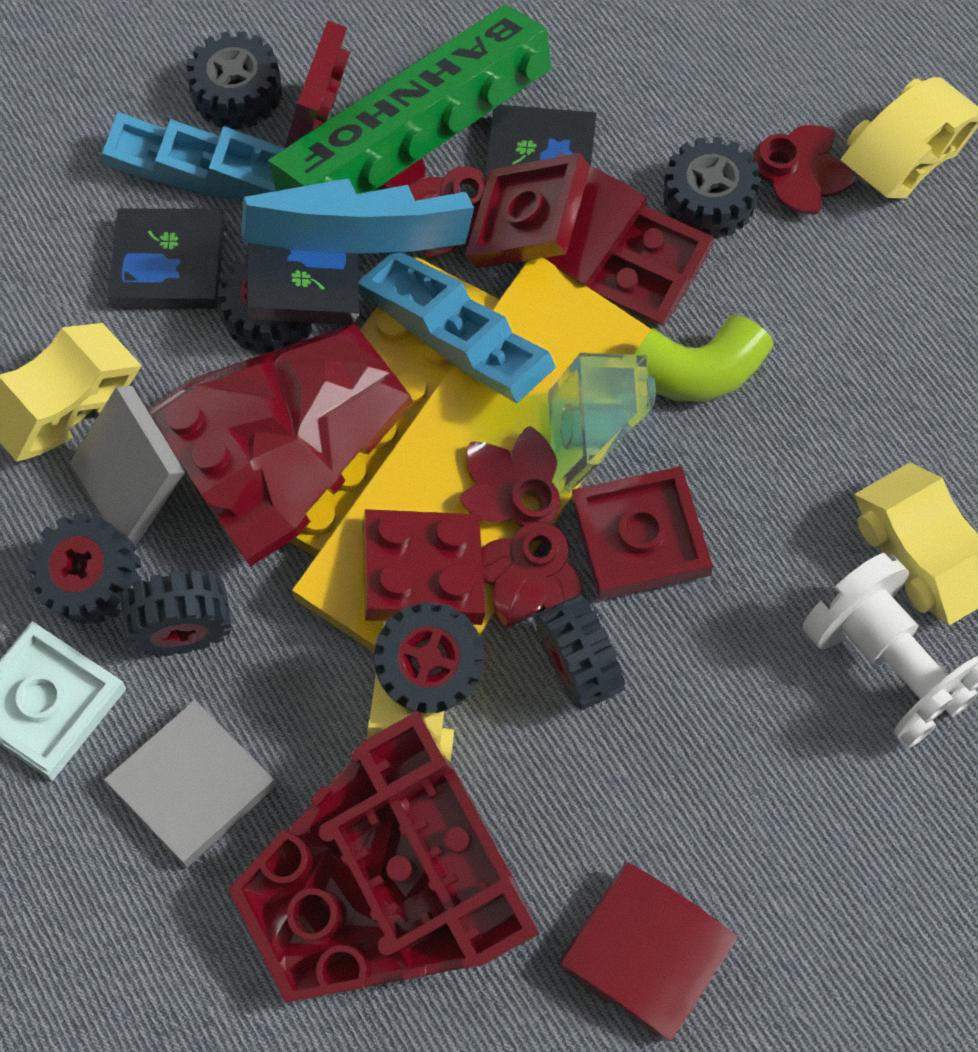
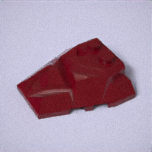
[146,323,414,567]
[228,710,540,1003]

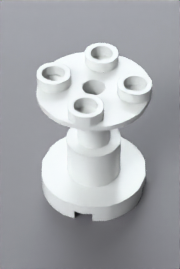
[802,553,978,748]

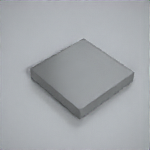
[70,386,185,546]
[104,700,277,869]

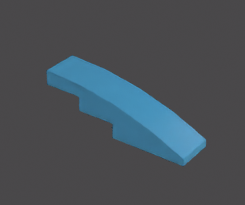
[100,112,285,201]
[241,178,474,254]
[359,252,556,404]

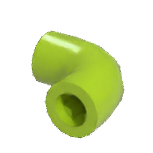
[623,315,774,402]

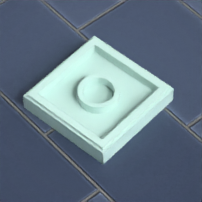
[0,621,126,781]

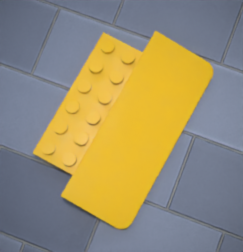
[289,256,651,652]

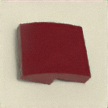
[544,152,647,288]
[589,206,714,327]
[557,862,738,1042]

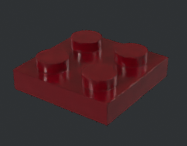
[285,20,351,149]
[465,153,590,268]
[571,466,713,600]
[362,509,486,625]

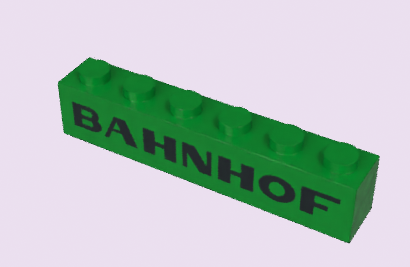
[268,4,552,194]

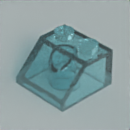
[548,353,656,497]

